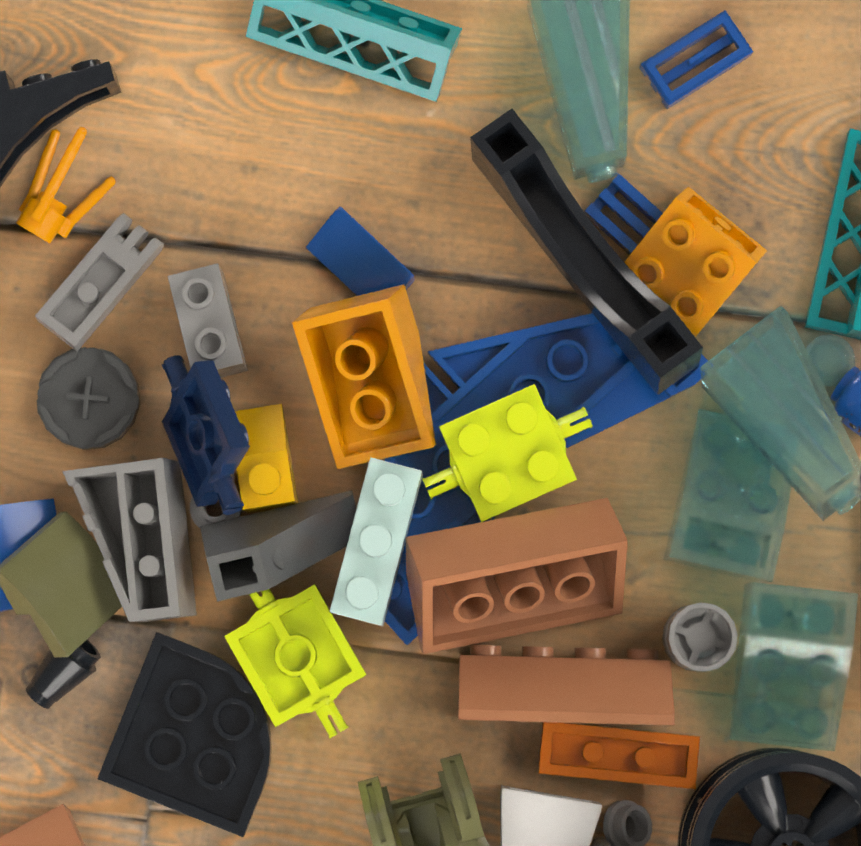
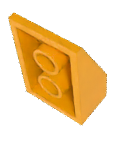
[292,284,436,469]

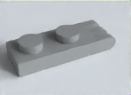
[35,213,164,352]

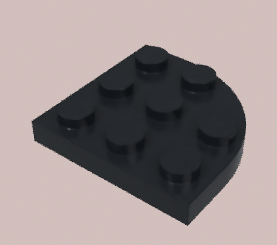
[97,632,272,837]

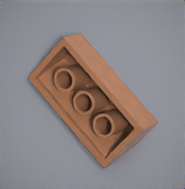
[406,498,628,654]
[458,645,675,726]

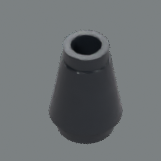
[26,640,101,709]

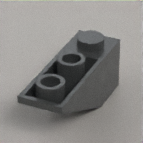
[200,490,356,602]

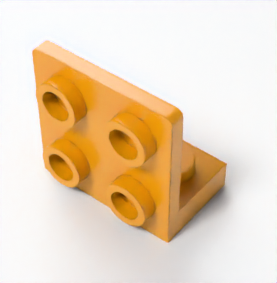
[624,186,767,337]

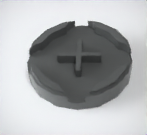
[37,347,140,450]

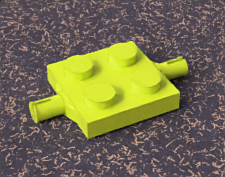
[422,384,593,522]
[224,584,367,739]

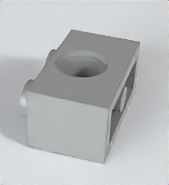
[168,263,248,378]

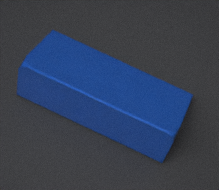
[306,206,415,296]

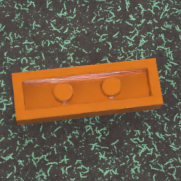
[538,722,700,789]

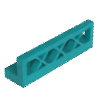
[246,0,462,102]
[804,128,861,340]

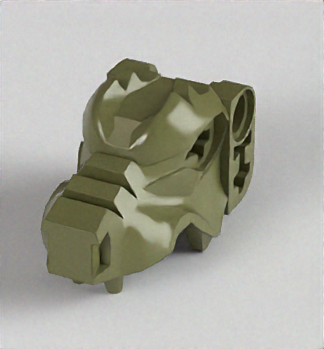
[358,753,490,846]

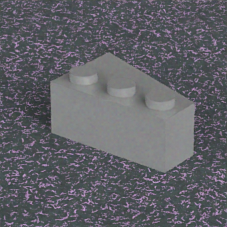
[62,458,197,622]

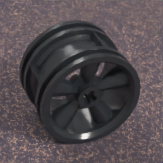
[677,748,861,846]

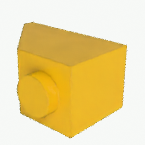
[235,404,298,514]

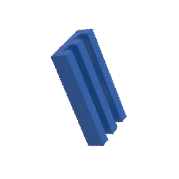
[639,10,753,109]
[584,174,663,255]

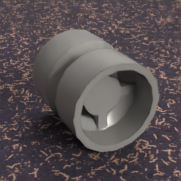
[662,603,738,672]

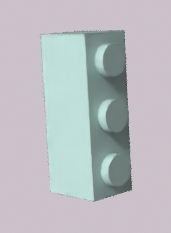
[330,457,423,627]

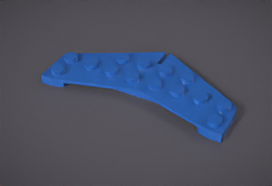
[385,313,714,646]

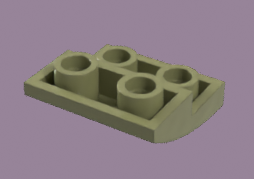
[0,512,122,658]

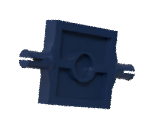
[162,355,250,515]

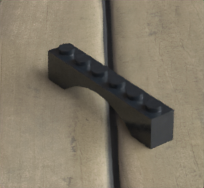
[470,108,703,395]

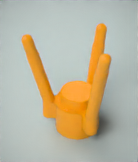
[16,127,116,244]

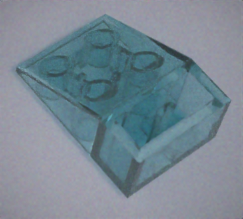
[664,409,800,584]
[729,582,858,751]

